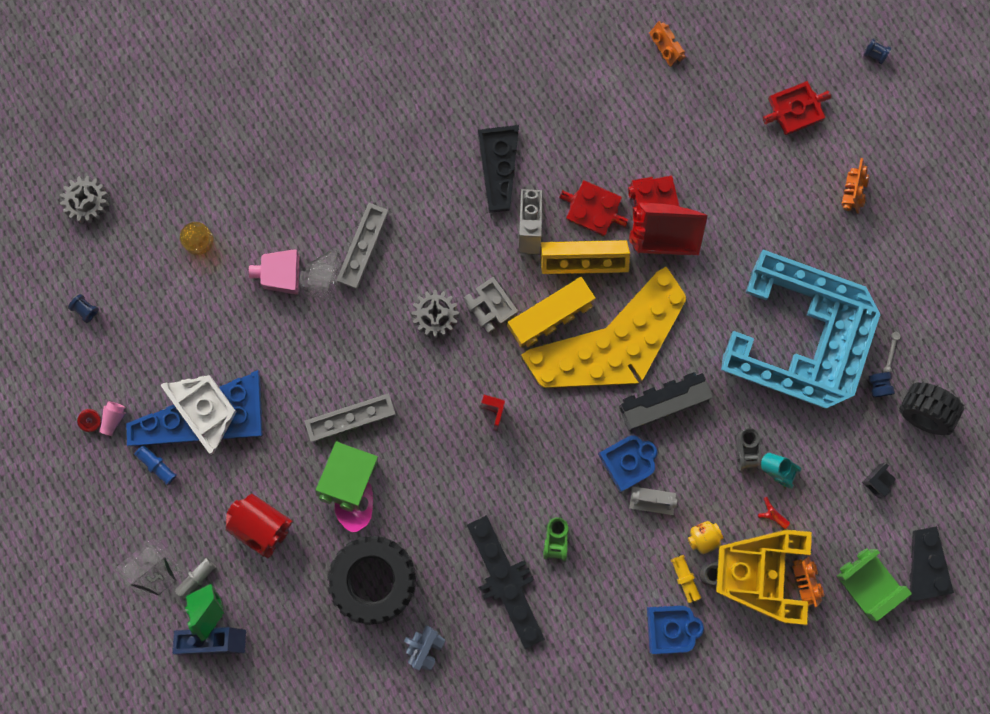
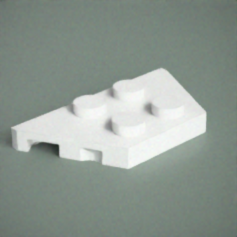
[161,375,236,455]

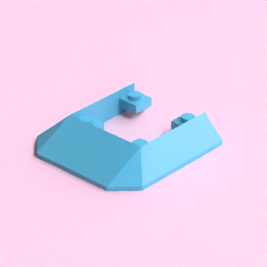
[721,250,880,409]

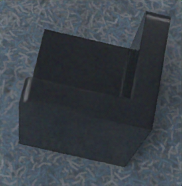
[862,462,896,498]

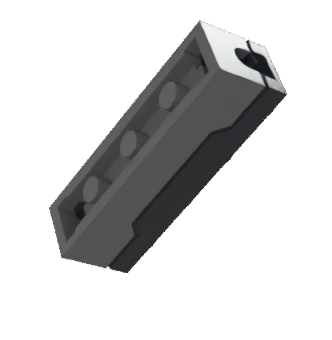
[619,372,713,431]

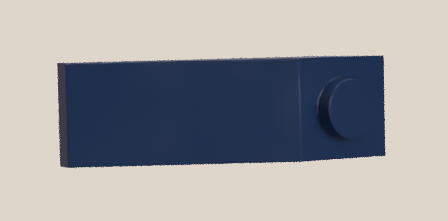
[172,627,246,654]

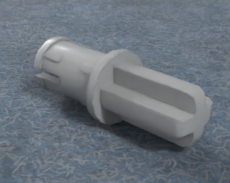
[175,558,216,599]

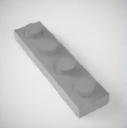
[336,203,389,290]
[304,393,396,442]

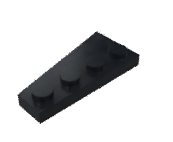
[478,125,519,213]

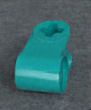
[761,453,802,489]

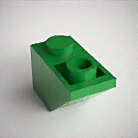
[185,584,224,641]

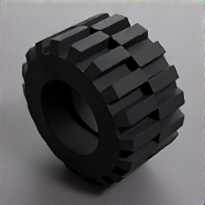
[899,382,965,436]

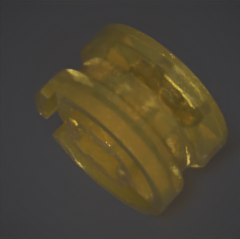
[180,222,213,255]

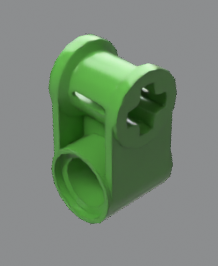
[543,517,568,562]

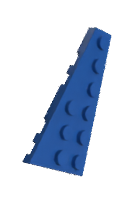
[126,370,263,446]

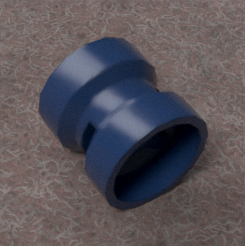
[868,372,895,398]

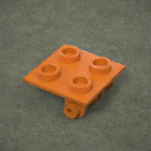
[841,158,869,214]
[792,557,824,607]

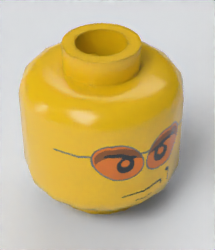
[688,521,723,554]

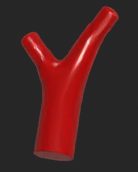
[758,497,790,529]

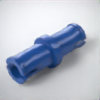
[134,445,177,485]

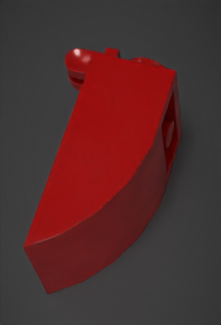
[629,203,708,255]

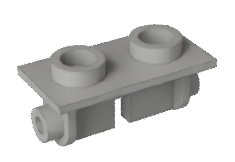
[629,486,677,515]

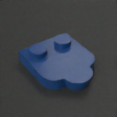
[598,436,657,492]
[647,605,704,654]

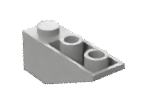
[518,189,542,254]

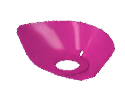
[334,481,373,532]

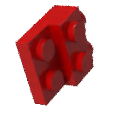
[628,175,680,213]

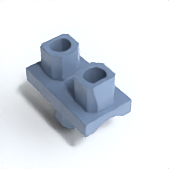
[404,625,445,670]

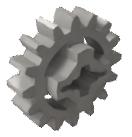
[60,176,110,223]
[412,290,459,338]

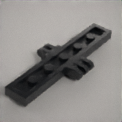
[467,515,545,649]

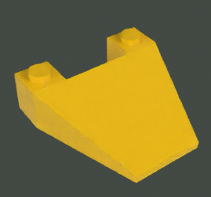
[716,530,812,625]

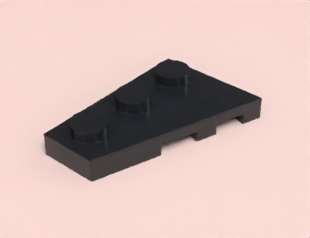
[908,526,954,602]

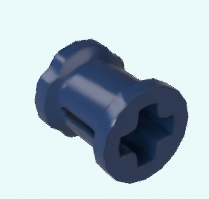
[863,38,891,65]
[68,294,99,323]

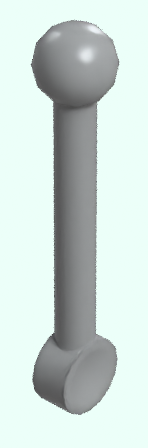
[883,332,900,373]

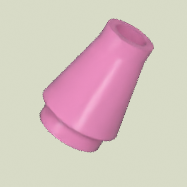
[99,401,126,436]

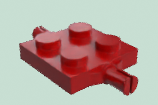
[763,81,831,136]
[559,180,629,237]

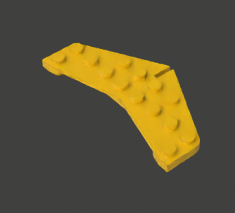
[521,266,686,388]

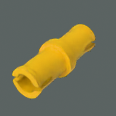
[670,555,701,603]

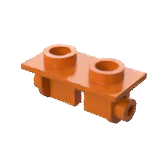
[649,21,686,67]

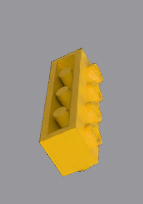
[541,240,630,274]
[507,277,595,348]

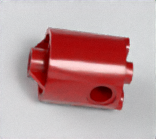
[226,493,293,559]

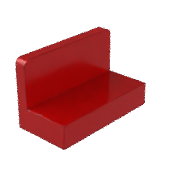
[481,395,505,431]

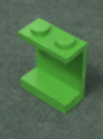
[315,441,378,512]
[836,548,912,621]

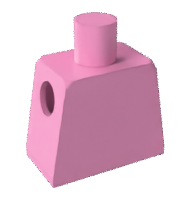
[249,250,300,294]

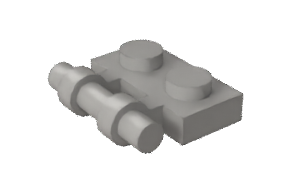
[463,277,518,333]

